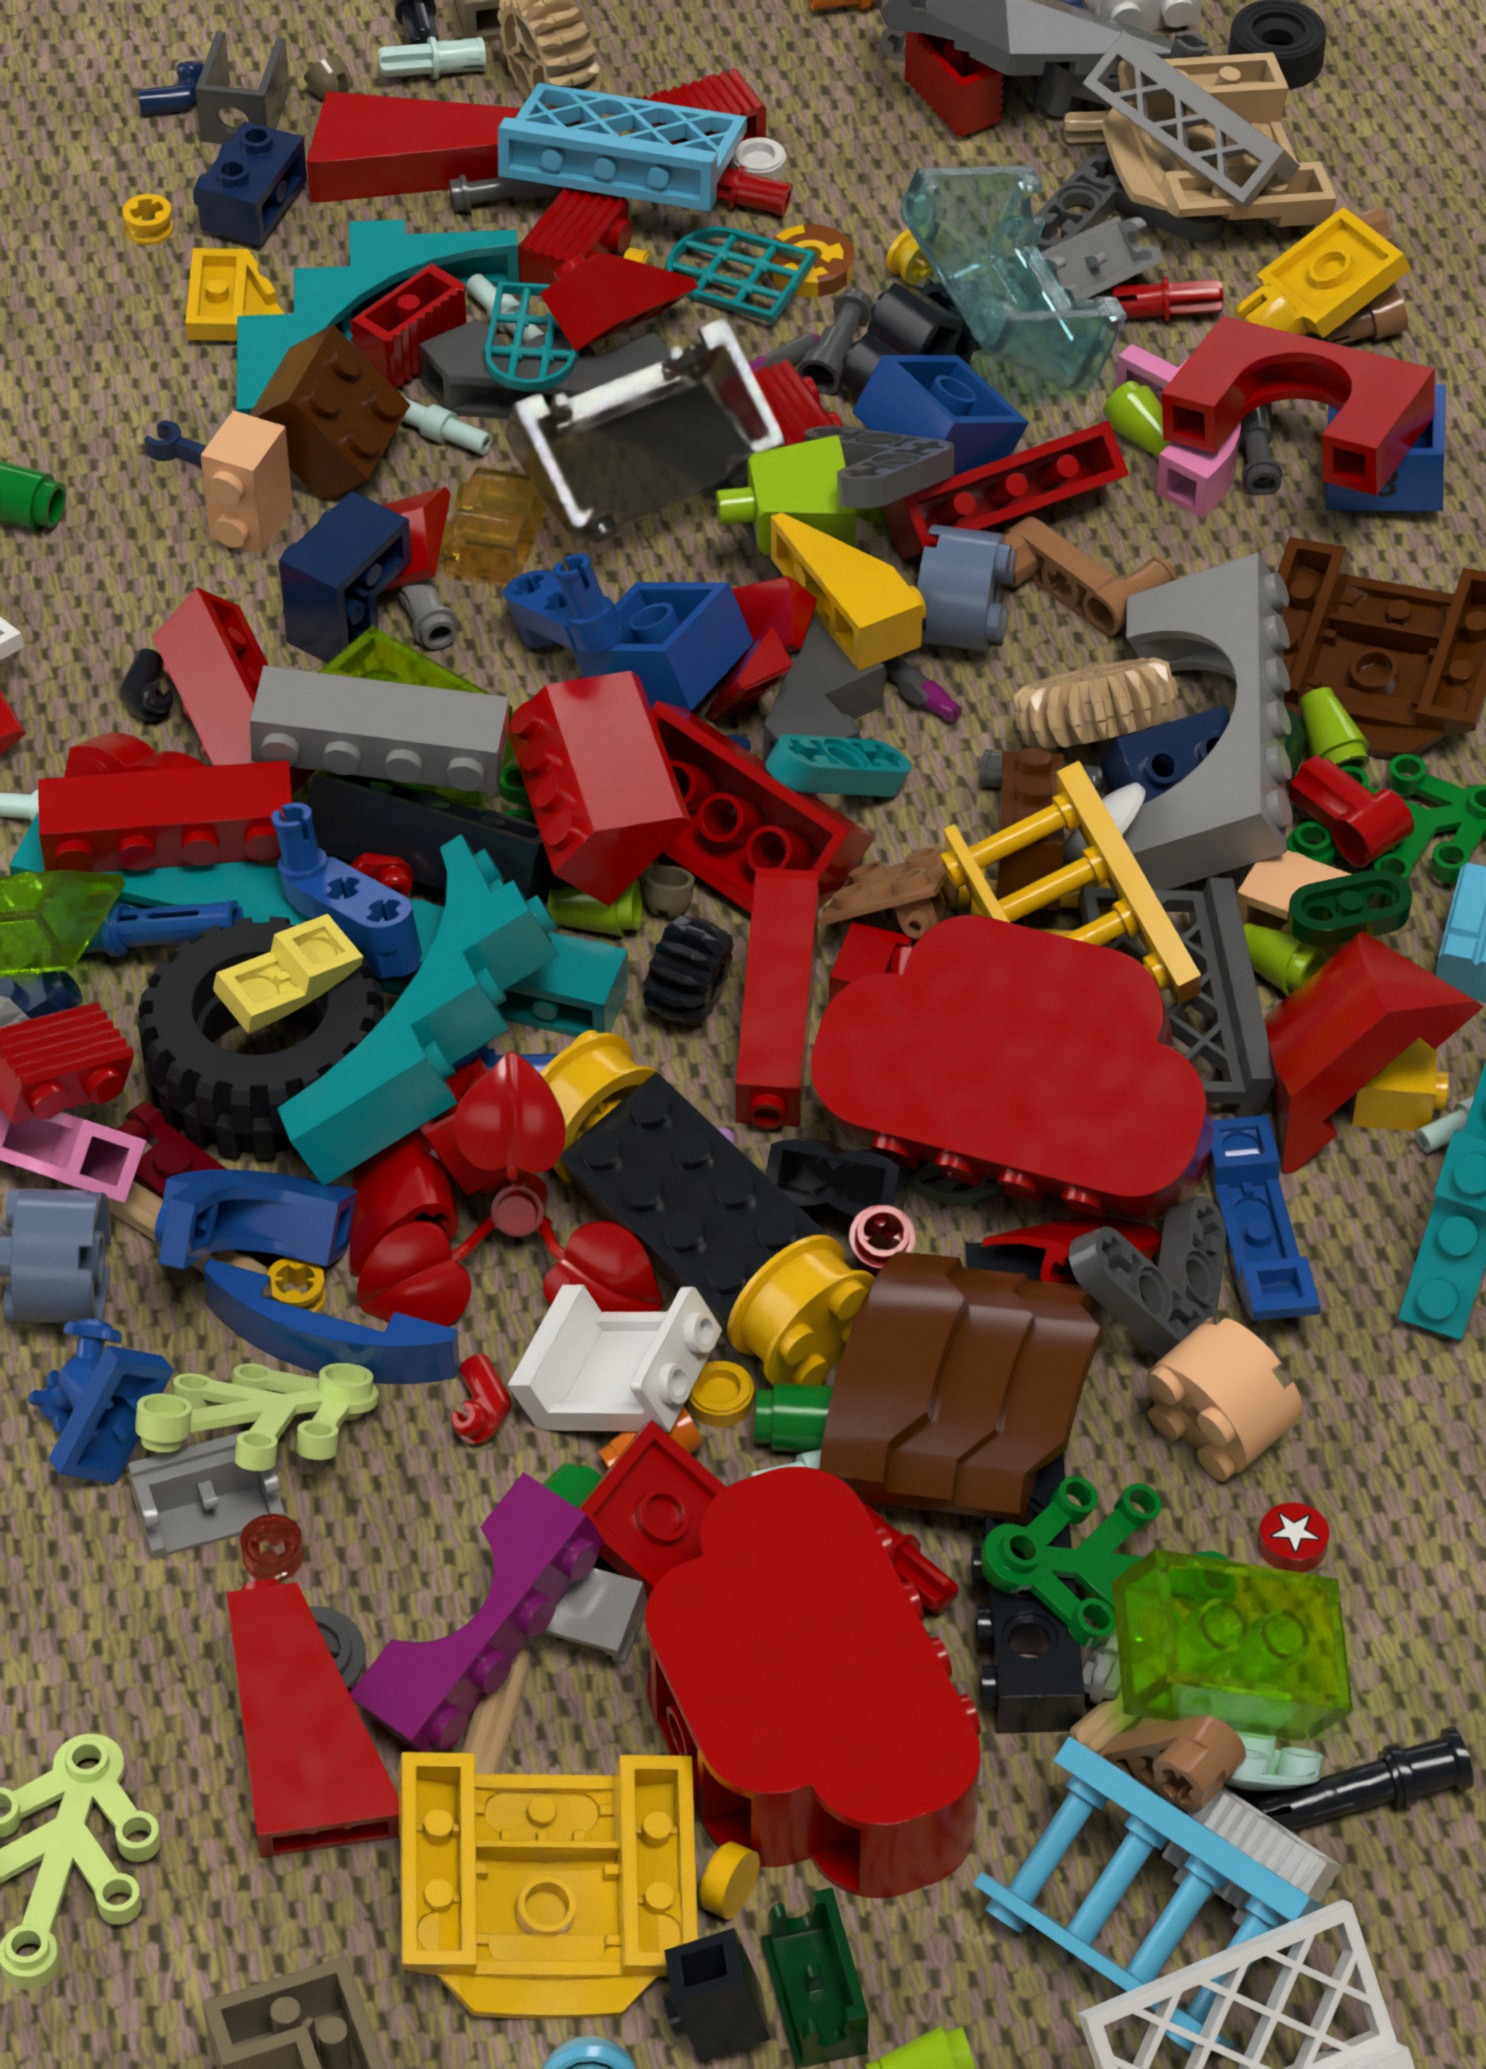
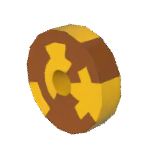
[767,224,854,297]

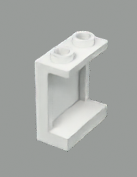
[508,1285,722,1432]

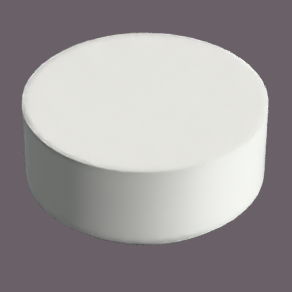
[732,137,786,181]

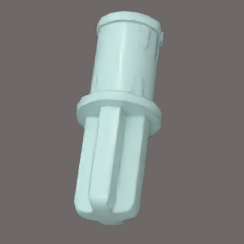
[378,36,486,80]

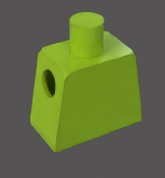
[716,436,856,555]

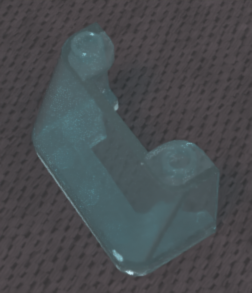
[900,166,1127,390]

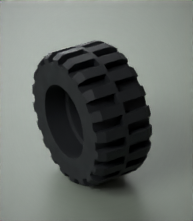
[138,916,385,1161]

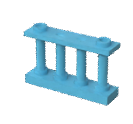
[973,1736,1325,2053]

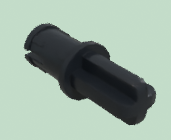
[394,0,439,45]

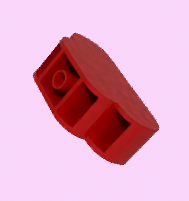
[811,915,1214,1221]
[645,1467,981,1898]

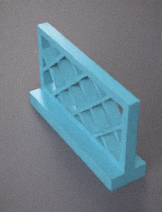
[498,82,747,212]

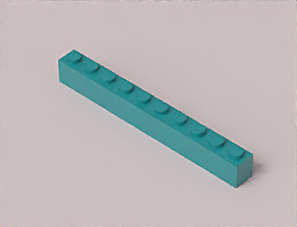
[9,812,629,1037]

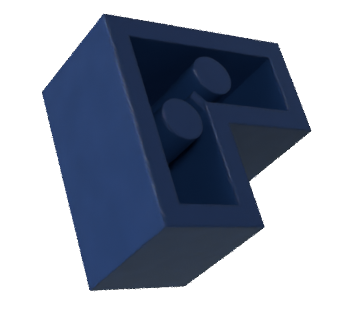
[279,491,412,671]

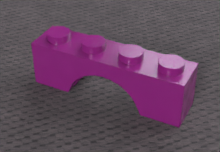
[350,1472,605,1753]

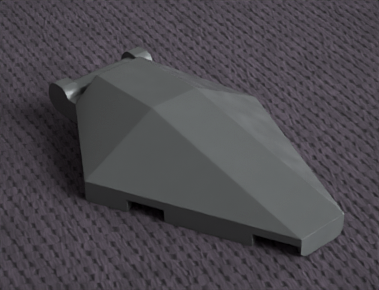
[874,0,1174,76]

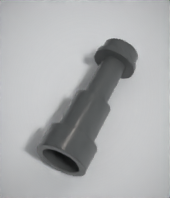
[449,174,564,213]
[797,288,873,395]
[1239,402,1283,496]

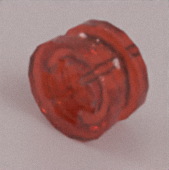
[240,1513,304,1581]

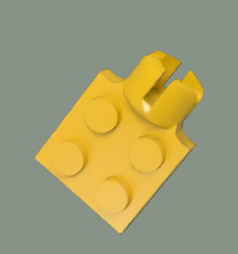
[1234,206,1411,338]

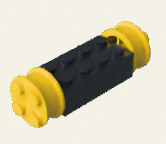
[539,1030,875,1386]

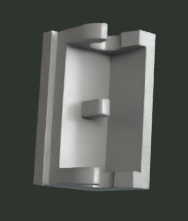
[1026,216,1165,310]
[128,1429,286,1560]
[542,1568,648,1664]

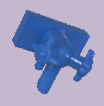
[28,1318,174,1484]

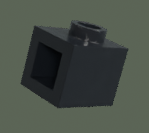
[663,1927,771,2062]

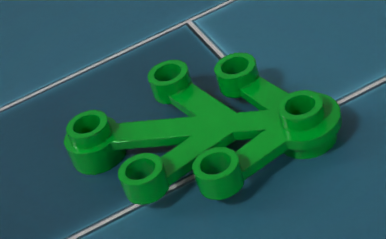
[1287,754,1486,883]
[981,1476,1235,1654]

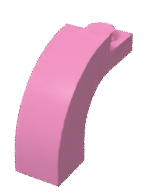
[1115,344,1241,519]
[0,1108,147,1203]

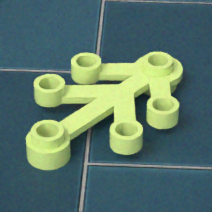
[135,1363,379,1471]
[0,1734,161,1990]

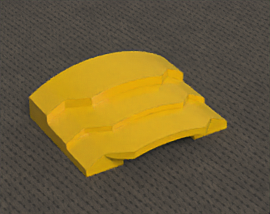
[399,1752,698,2019]

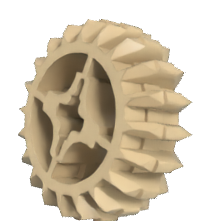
[497,0,601,110]
[1013,657,1179,749]

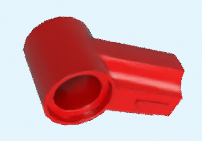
[1288,755,1414,867]

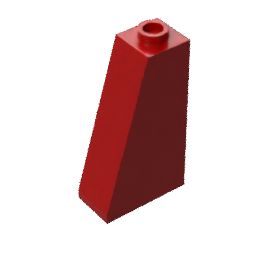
[306,91,519,203]
[736,867,819,1129]
[226,1579,400,1858]

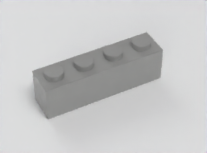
[250,665,509,794]

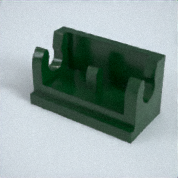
[761,1887,869,2069]

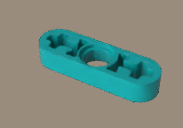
[765,734,912,797]

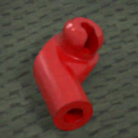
[349,853,414,898]
[451,1354,512,1444]

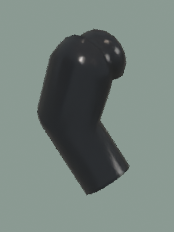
[119,648,174,722]

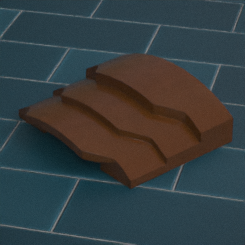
[1277,537,1486,759]
[819,1251,1103,1522]

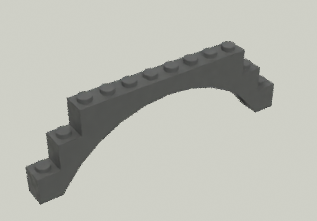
[419,319,887,794]

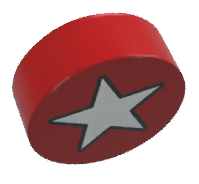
[1258,1502,1329,1573]

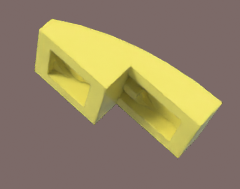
[213,914,363,1033]

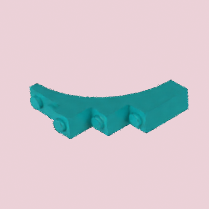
[237,219,519,415]
[277,834,559,1186]
[1398,1062,1486,1340]

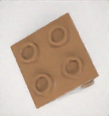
[818,846,959,940]

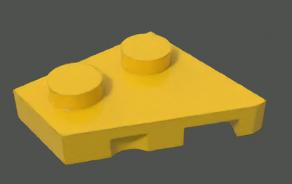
[185,248,291,341]

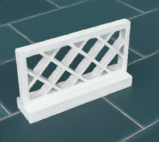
[1077,1899,1415,2069]

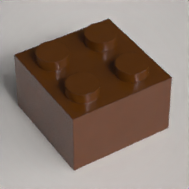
[249,324,410,501]

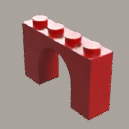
[1161,316,1435,496]

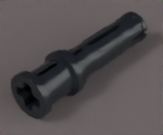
[1251,1726,1474,1831]

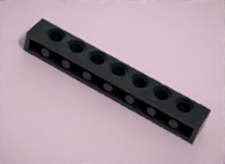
[964,1243,1085,1734]

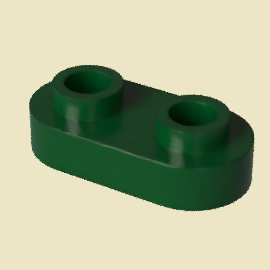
[1287,870,1413,947]

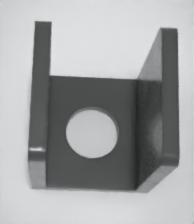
[195,31,290,144]

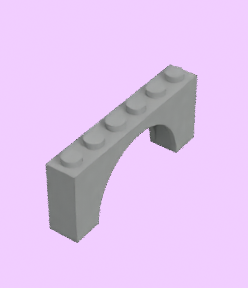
[1123,552,1293,890]

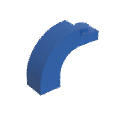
[155,1169,358,1269]

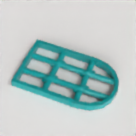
[666,226,817,323]
[483,281,580,391]

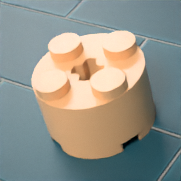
[1147,1317,1303,1482]

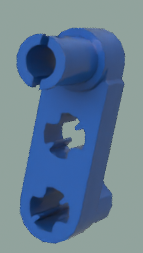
[503,553,624,654]
[271,803,422,979]

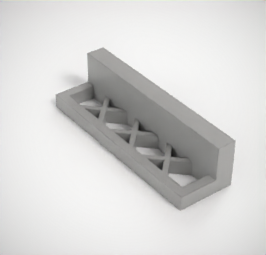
[1083,30,1300,208]

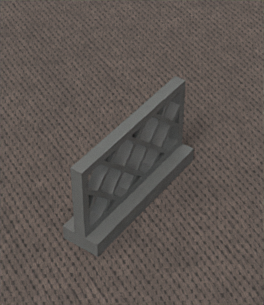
[1078,877,1275,1117]

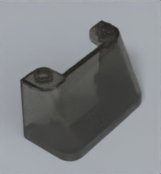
[504,318,786,546]

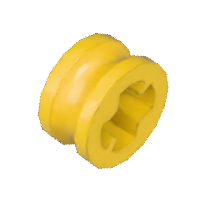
[122,194,174,245]
[886,228,940,285]
[266,1257,327,1313]

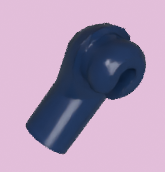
[138,61,204,116]

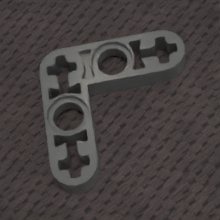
[1026,153,1226,257]
[804,425,954,509]
[1069,1196,1226,1359]

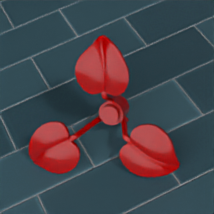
[357,1051,664,1326]

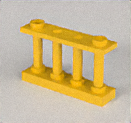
[939,761,1201,1005]

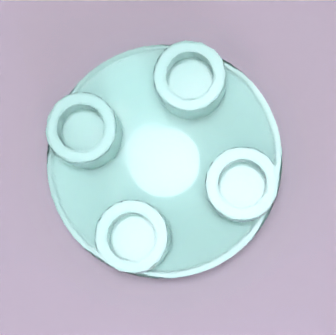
[1226,1728,1324,1791]

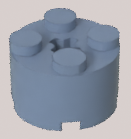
[917,524,1017,652]
[0,1188,111,1323]

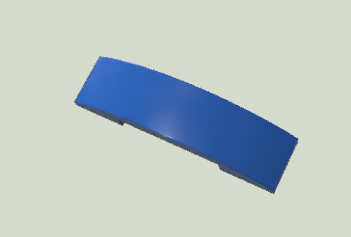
[1207,1115,1320,1321]
[203,1258,460,1384]

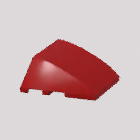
[1264,931,1484,1174]

